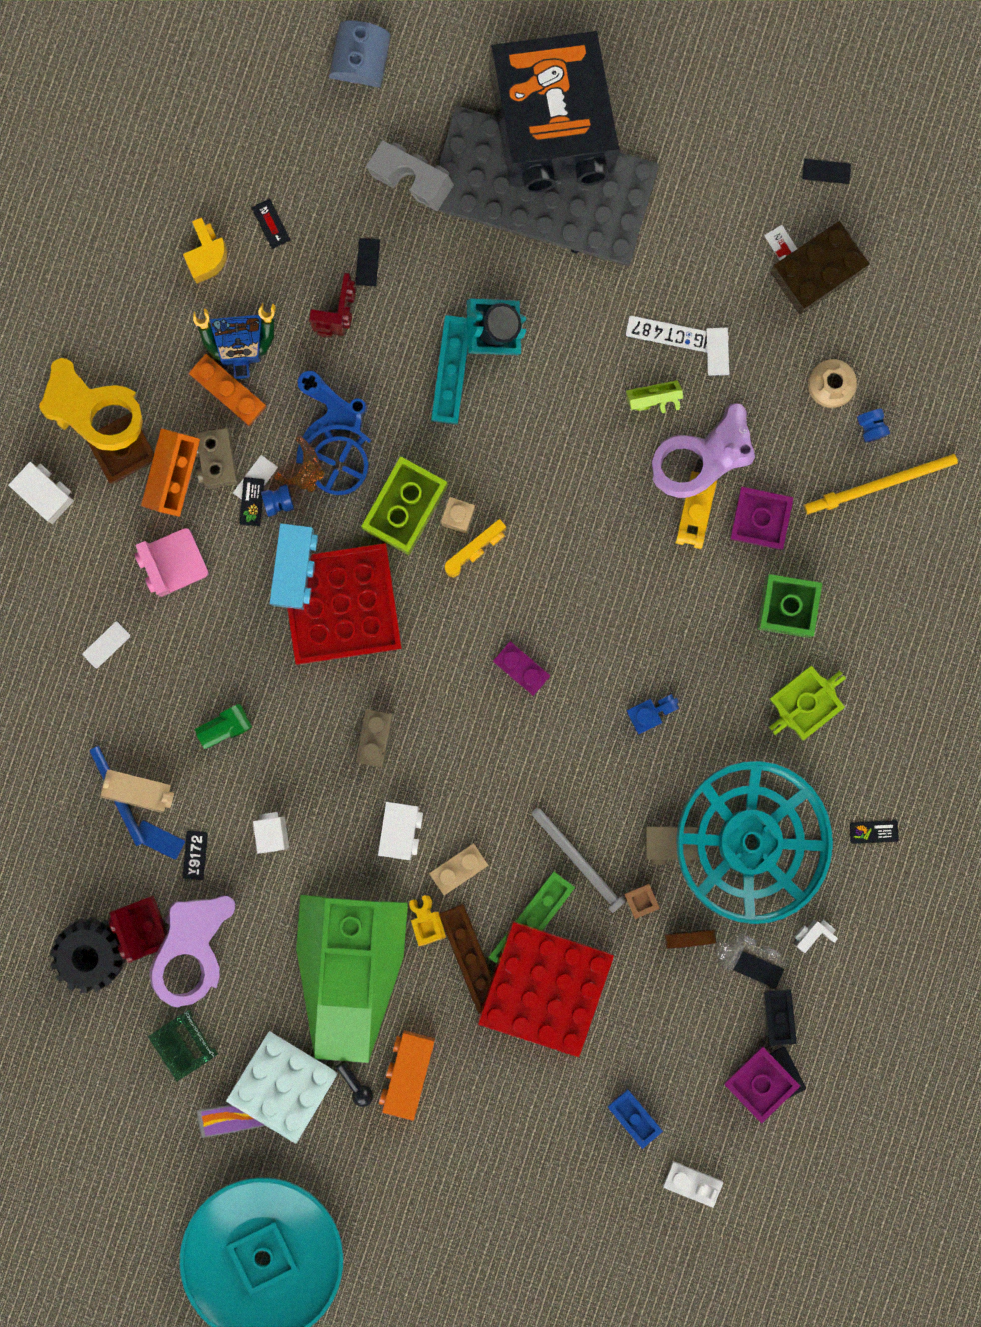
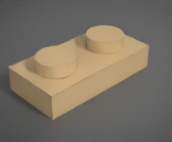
[429,843,489,896]

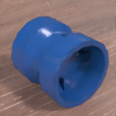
[857,408,891,442]
[261,485,294,517]

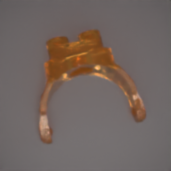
[273,436,324,493]

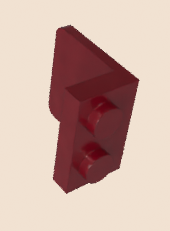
[309,272,356,338]
[109,895,167,963]

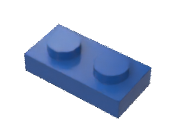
[607,1088,663,1149]

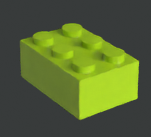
[361,456,448,556]

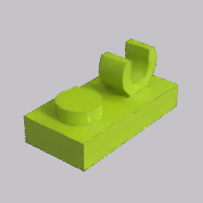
[626,380,683,413]

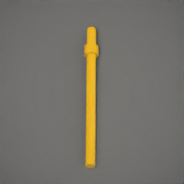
[804,454,958,515]

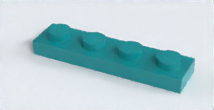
[431,315,468,425]

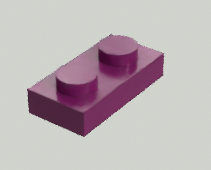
[493,641,550,696]

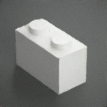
[8,462,74,524]
[378,802,423,860]
[253,812,289,854]

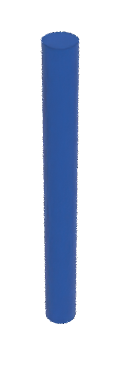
[89,746,146,847]

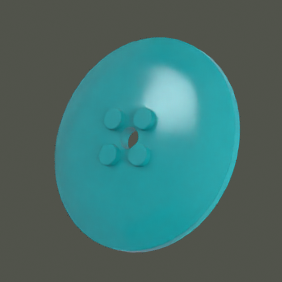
[180,1177,344,1327]

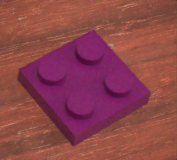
[730,487,794,551]
[723,1046,800,1124]

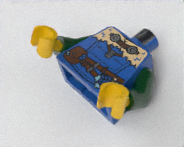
[193,303,276,379]

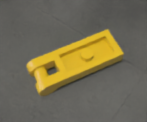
[675,471,717,549]
[445,519,506,577]

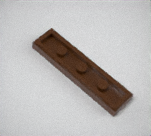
[439,903,493,1014]

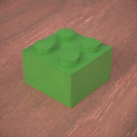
[757,574,822,638]

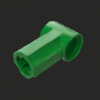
[194,704,252,750]

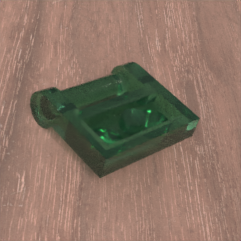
[148,1009,218,1082]

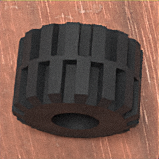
[50,917,126,993]

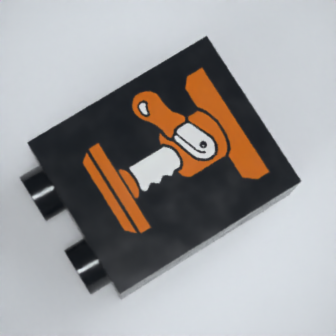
[489,31,620,193]

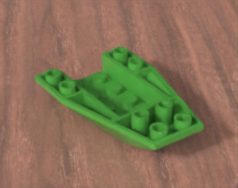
[296,895,408,1063]

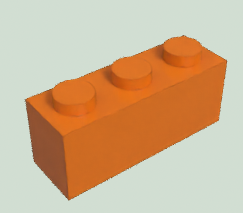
[141,428,200,517]
[379,1030,435,1121]

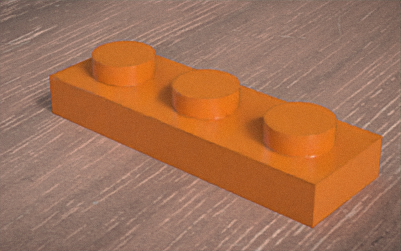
[188,354,267,427]

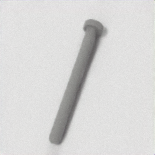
[532,808,626,913]

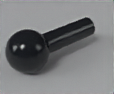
[336,1061,373,1107]

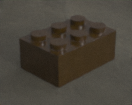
[770,220,870,315]

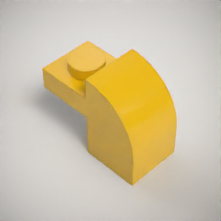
[183,217,227,284]

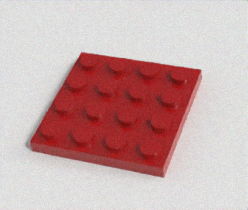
[287,543,402,665]
[477,921,614,1057]

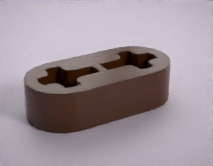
[664,929,717,949]

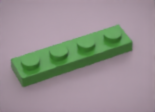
[489,871,575,964]

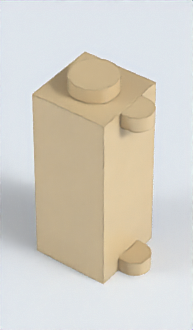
[100,769,174,813]

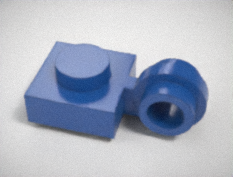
[626,694,679,735]

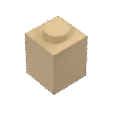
[441,497,475,534]

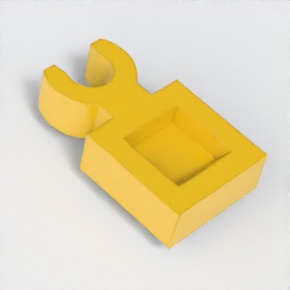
[409,895,446,946]

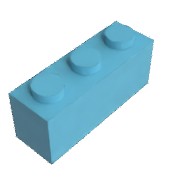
[270,523,318,610]

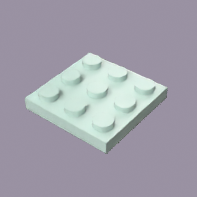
[226,1031,338,1144]

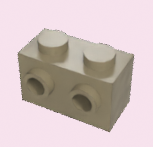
[196,428,239,489]

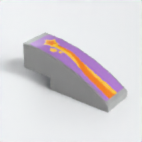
[196,1103,266,1138]

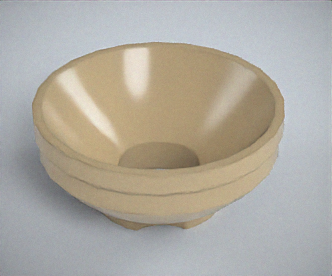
[808,359,857,408]

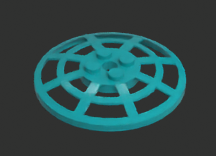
[676,761,833,924]

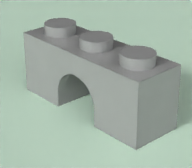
[366,140,454,212]

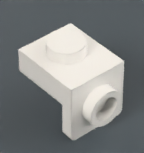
[793,920,838,953]

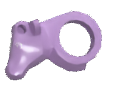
[652,404,755,498]
[149,895,235,1008]

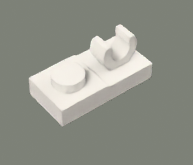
[663,1161,723,1208]

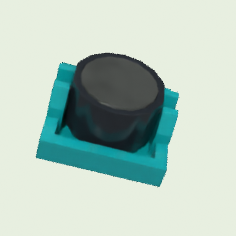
[467,298,526,355]

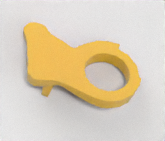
[39,358,143,451]

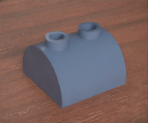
[329,21,391,88]

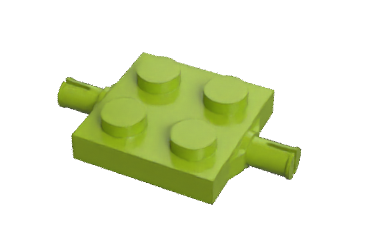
[768,665,846,741]

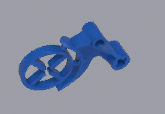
[296,371,372,495]

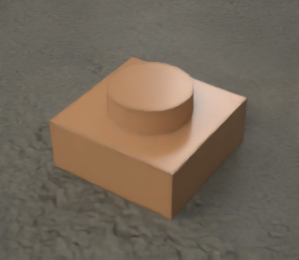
[624,883,660,919]

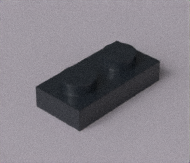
[763,989,797,1046]

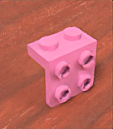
[134,528,208,597]

